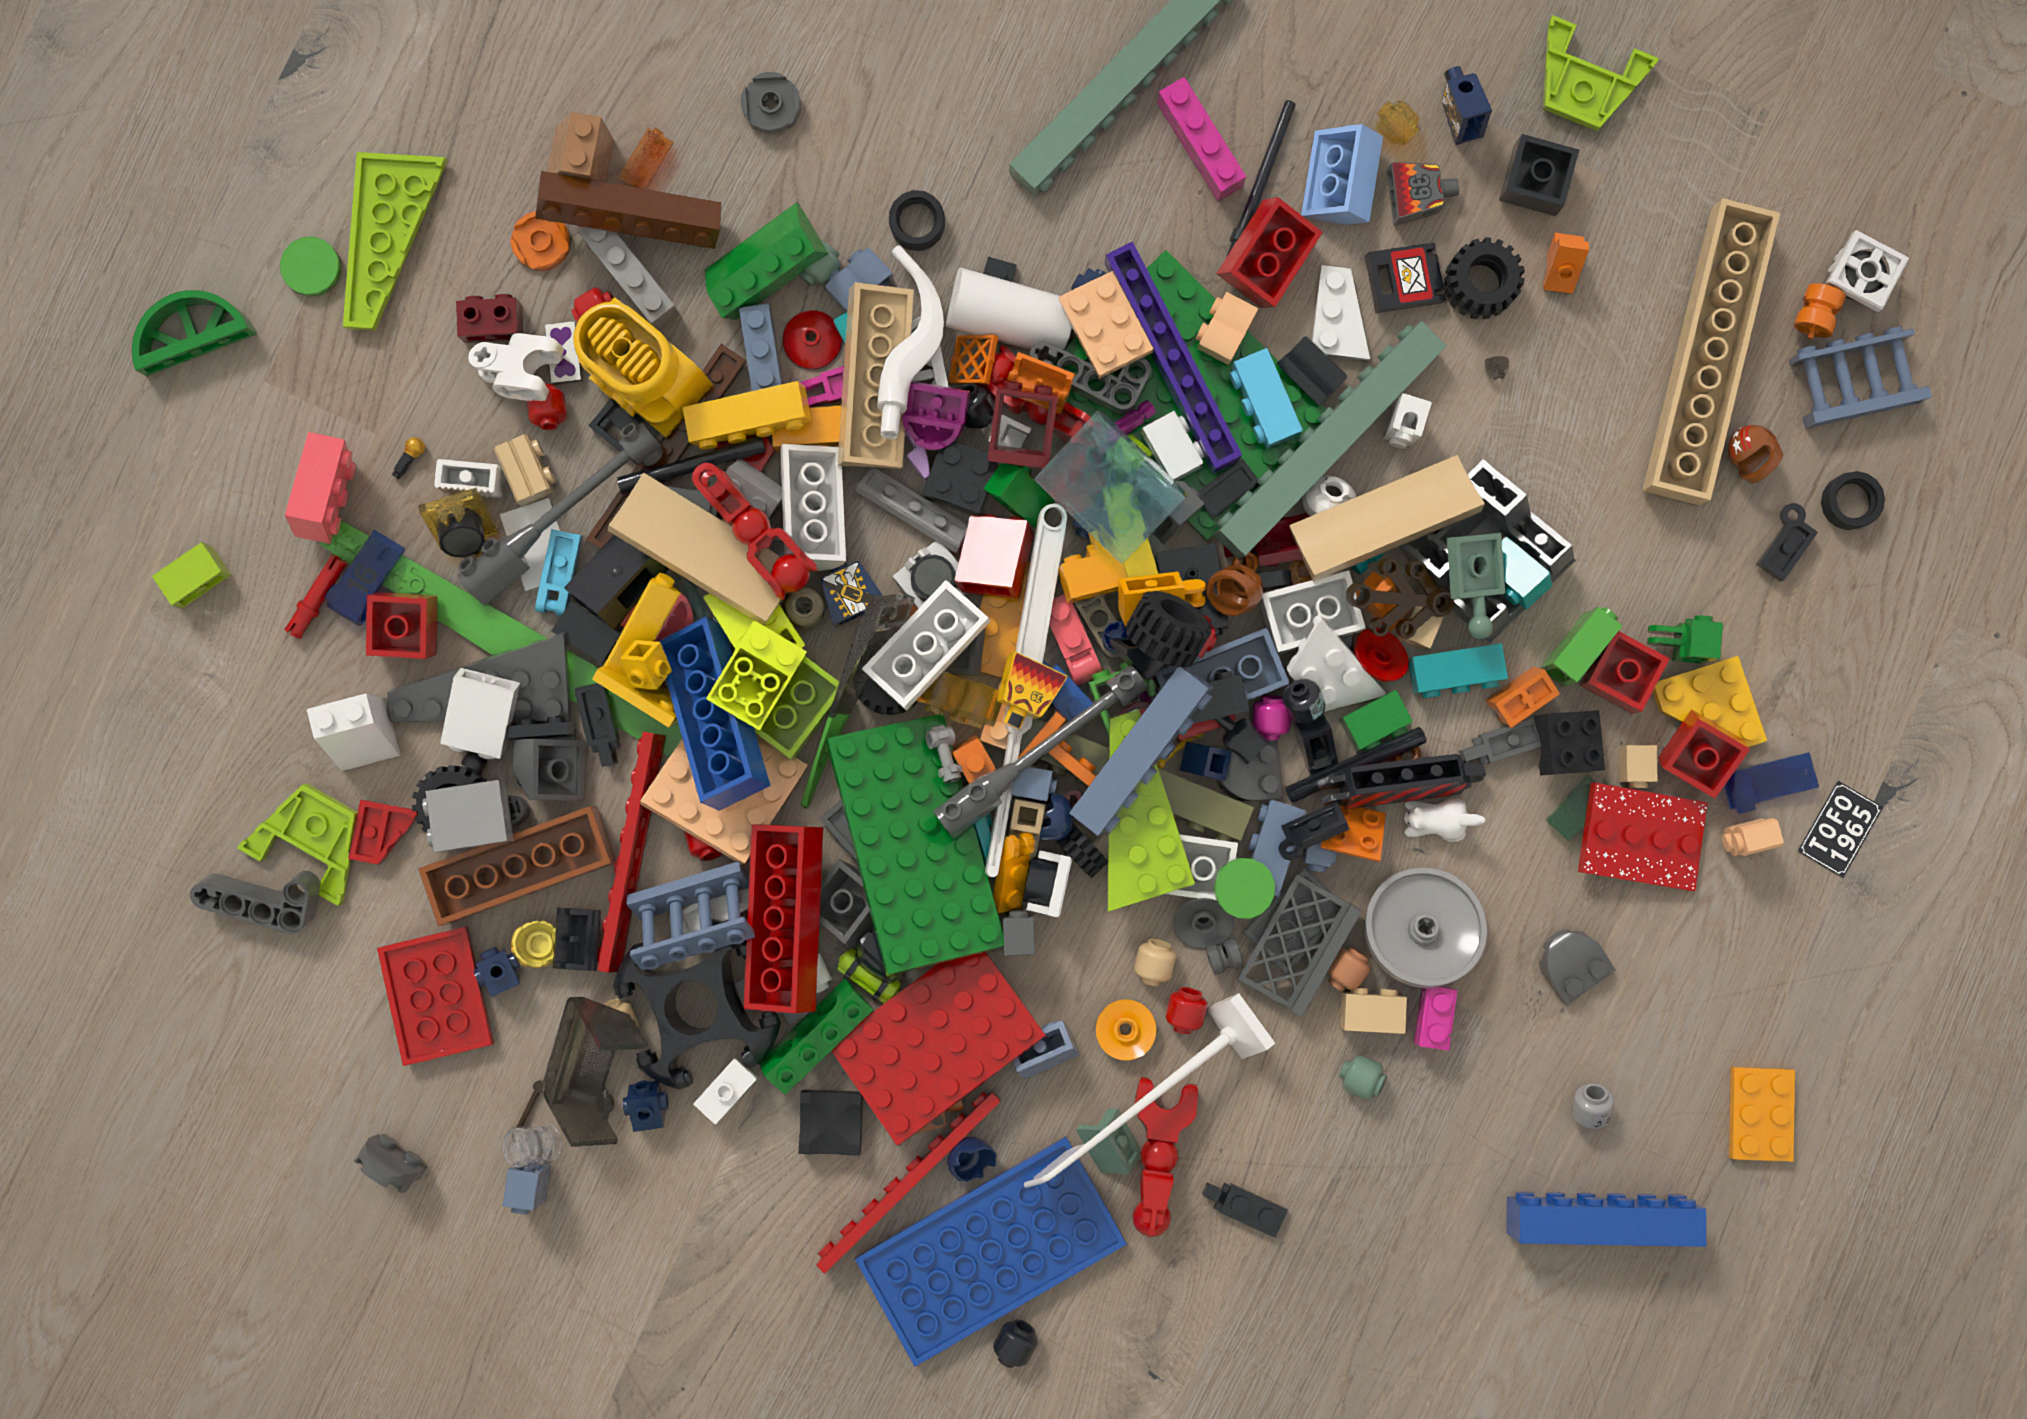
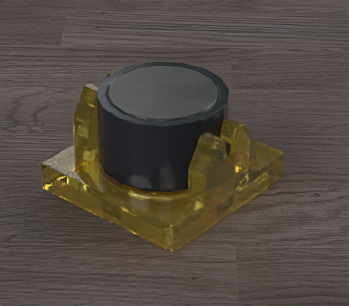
[418,487,499,559]

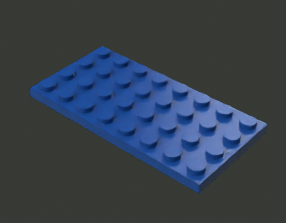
[855,1136,1127,1367]

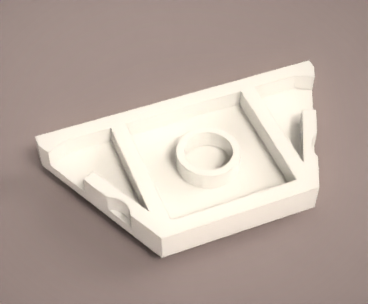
[1286,614,1386,712]

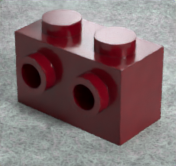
[456,294,523,343]

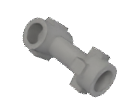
[926,725,963,784]

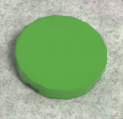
[280,236,342,297]
[1214,857,1275,919]

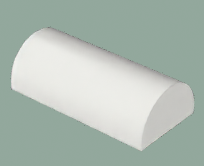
[945,267,1072,355]
[780,444,846,571]
[862,580,991,711]
[1165,834,1238,900]

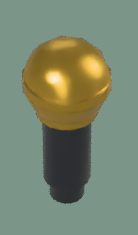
[392,437,425,479]

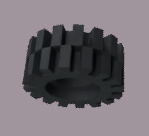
[1055,824,1108,879]

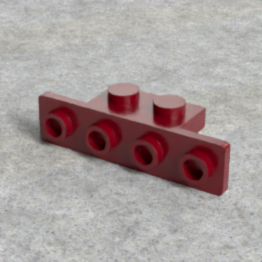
[1223,513,1310,566]

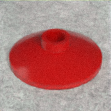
[783,310,842,369]
[1355,628,1409,682]

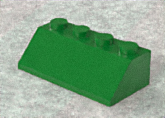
[705,202,829,320]

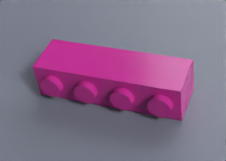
[1157,77,1246,202]

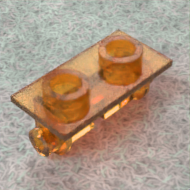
[618,127,674,189]

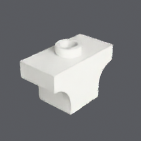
[693,1057,758,1125]

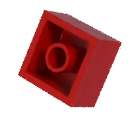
[366,592,437,659]
[1579,631,1670,714]
[1657,709,1750,799]

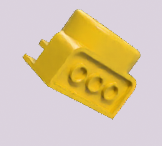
[573,297,713,438]

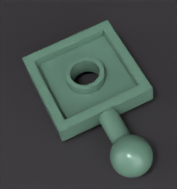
[1447,533,1505,639]

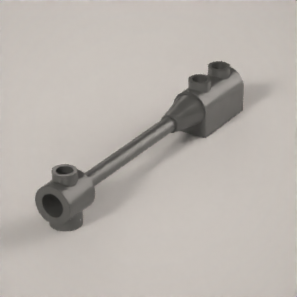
[457,422,663,606]
[933,665,1148,839]

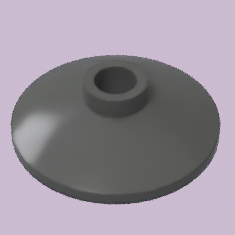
[1174,898,1234,948]

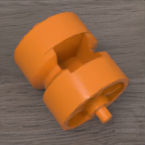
[1793,283,1846,340]

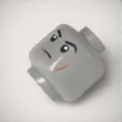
[1572,1083,1614,1129]

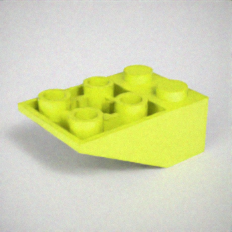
[703,593,805,649]
[706,620,807,731]

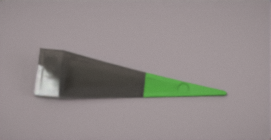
[801,593,915,809]

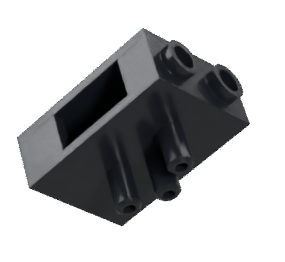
[564,535,670,630]
[1155,543,1229,636]

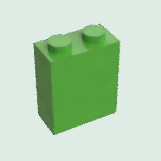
[1540,607,1622,687]

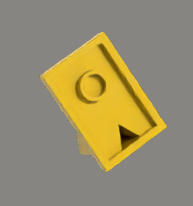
[592,573,680,728]

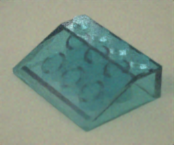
[1034,411,1189,564]

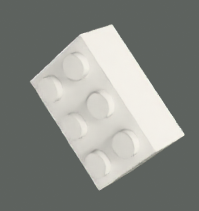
[1260,570,1366,655]

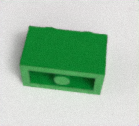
[983,463,1056,528]
[1339,690,1413,751]

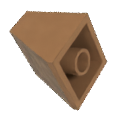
[547,112,614,182]

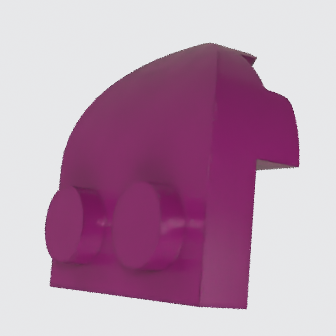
[902,381,970,450]

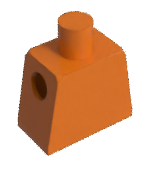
[951,734,996,784]

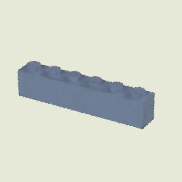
[1069,666,1214,836]

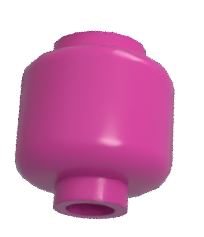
[1252,695,1291,740]

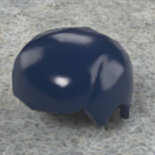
[1039,794,1074,840]
[948,1137,997,1182]

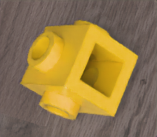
[620,640,672,690]

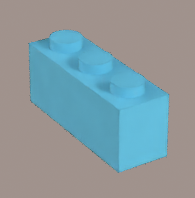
[1229,348,1303,450]

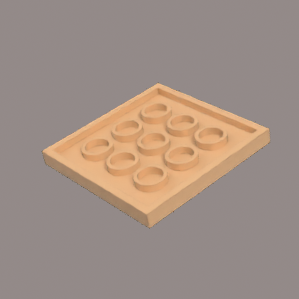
[640,734,808,866]

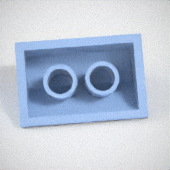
[1301,124,1383,225]

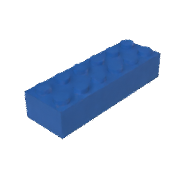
[658,617,771,811]
[1506,1192,1706,1247]

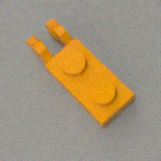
[993,832,1035,913]

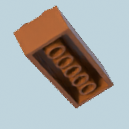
[418,806,616,926]

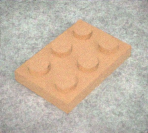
[1059,271,1153,379]

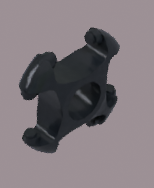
[613,919,782,1090]

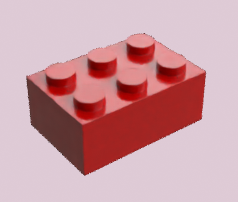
[1216,197,1323,308]

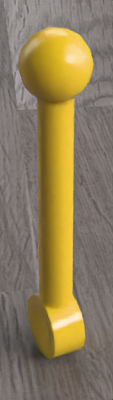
[1157,733,1204,769]

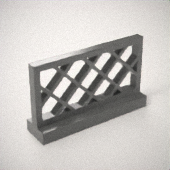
[1237,874,1362,1017]

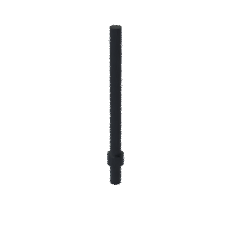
[1226,100,1296,257]

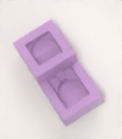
[905,430,930,483]

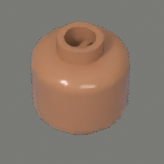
[1327,945,1371,992]

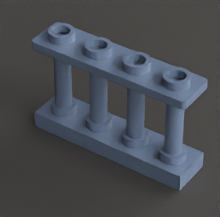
[1789,326,1932,429]
[627,861,755,970]

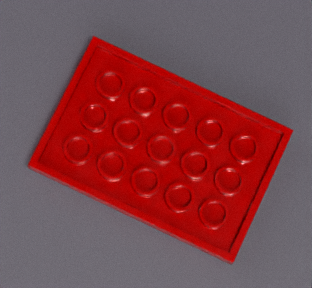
[832,952,1046,1146]

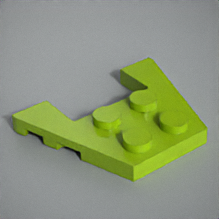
[1543,15,1659,131]
[237,783,358,906]

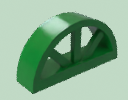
[132,290,257,377]

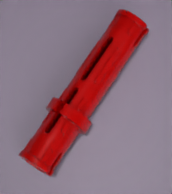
[284,554,348,639]

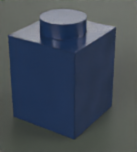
[1180,741,1232,781]

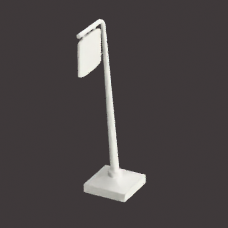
[1024,993,1275,1188]

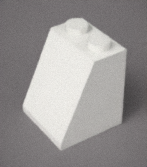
[307,693,401,771]

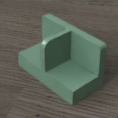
[1076,1108,1141,1174]

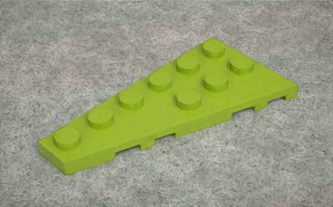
[1107,709,1195,912]

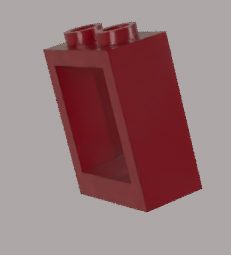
[988,381,1058,469]

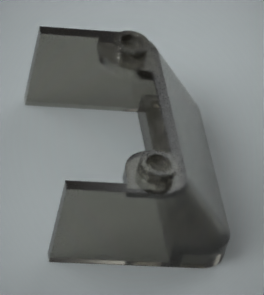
[543,997,648,1147]

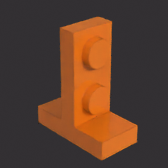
[1017,710,1098,786]

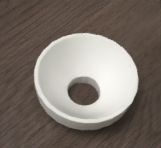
[1302,475,1356,516]

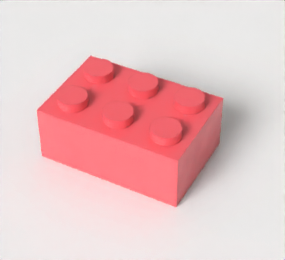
[285,432,356,544]

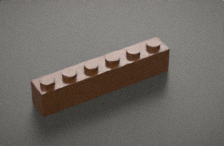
[535,171,722,249]

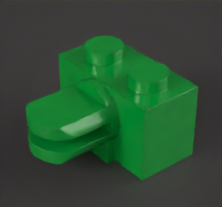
[1647,615,1723,664]

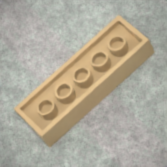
[837,282,914,469]
[1289,455,1485,582]
[608,473,787,626]

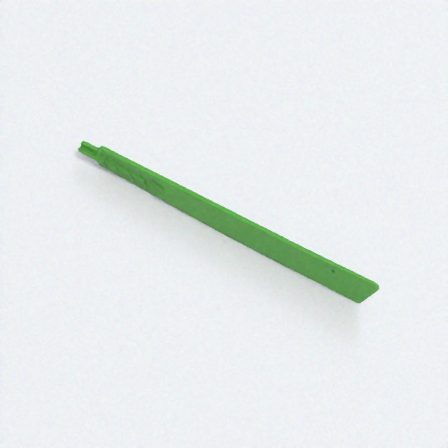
[320,520,682,757]

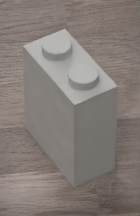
[423,780,514,852]

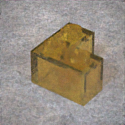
[916,671,1002,729]

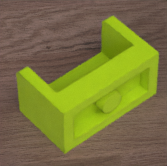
[152,542,231,609]

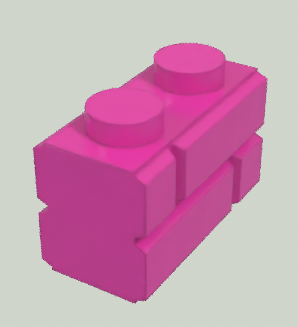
[1414,987,1457,1050]

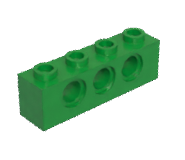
[759,978,873,1095]

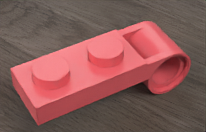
[1049,595,1103,686]

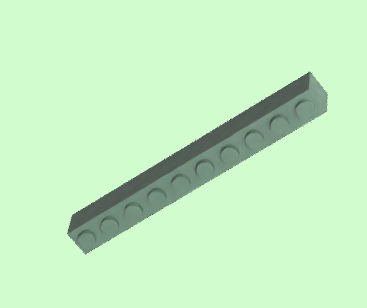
[1009,0,1234,197]
[1213,320,1447,560]

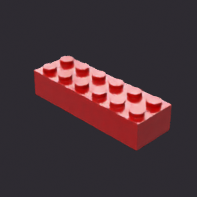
[744,824,824,1014]

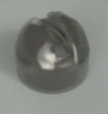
[1485,356,1509,380]

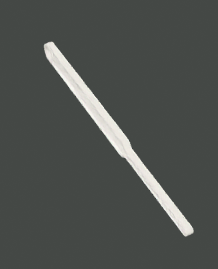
[985,504,1067,877]

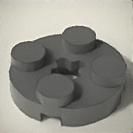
[741,72,801,134]

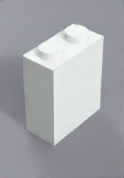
[440,668,520,759]

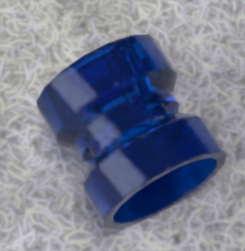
[1102,621,1128,654]

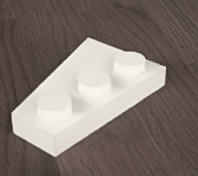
[1312,265,1370,362]

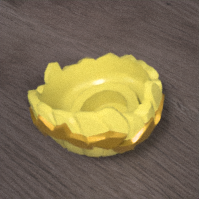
[511,921,556,968]

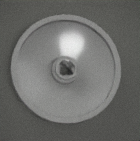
[1364,867,1487,989]

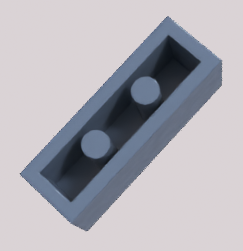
[739,303,784,391]
[1247,799,1306,897]

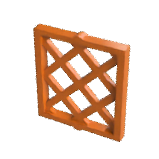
[948,335,998,384]

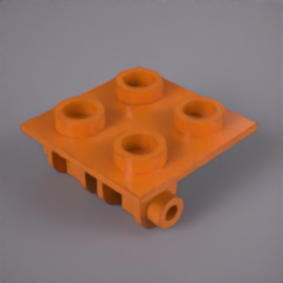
[1320,805,1386,862]

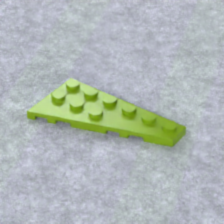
[343,152,448,331]

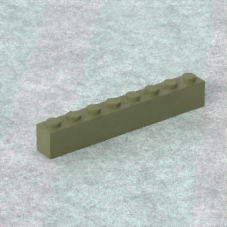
[1019,718,1254,842]

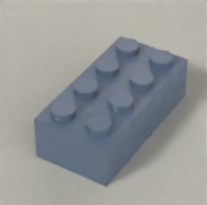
[1153,628,1290,701]

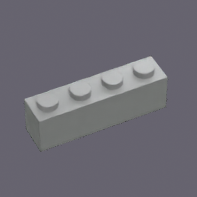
[577,227,680,330]

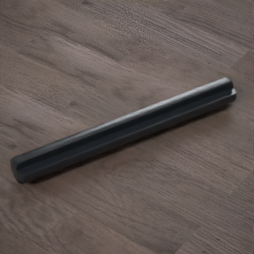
[1285,727,1427,802]

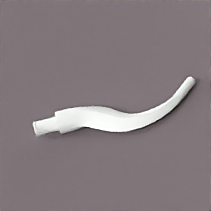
[877,245,944,439]

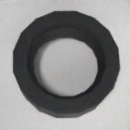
[889,190,945,251]
[1821,471,1885,530]

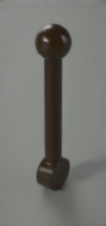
[510,1080,546,1140]

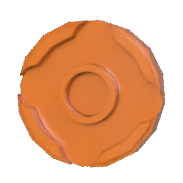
[510,211,571,271]

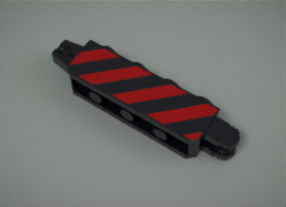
[1318,754,1486,810]

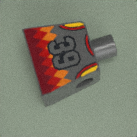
[1386,162,1459,226]

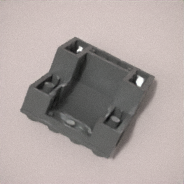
[1399,460,1576,643]

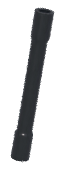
[617,436,766,495]

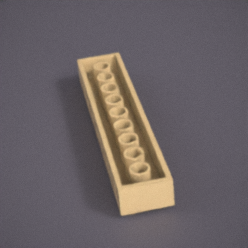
[1642,198,1780,506]

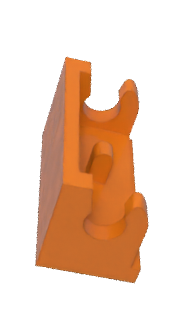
[1007,352,1075,414]
[1485,666,1560,728]

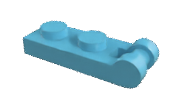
[535,529,583,617]

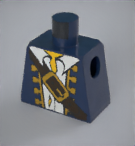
[1442,66,1492,145]
[821,561,887,628]

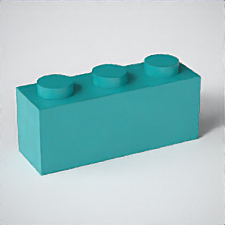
[1408,643,1508,699]

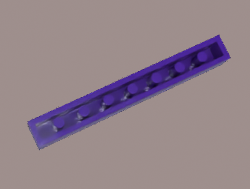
[1104,241,1242,475]

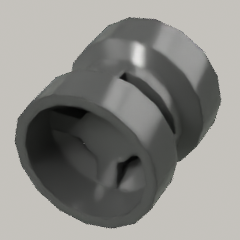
[508,795,530,825]
[1205,938,1243,975]

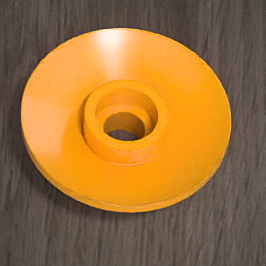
[1096,999,1156,1060]

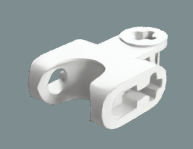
[468,333,564,401]

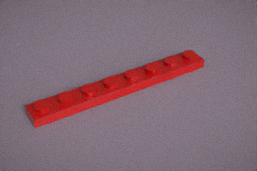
[597,732,666,973]
[816,1090,1001,1274]

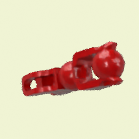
[974,345,1107,459]
[692,463,818,600]
[1132,1077,1198,1237]

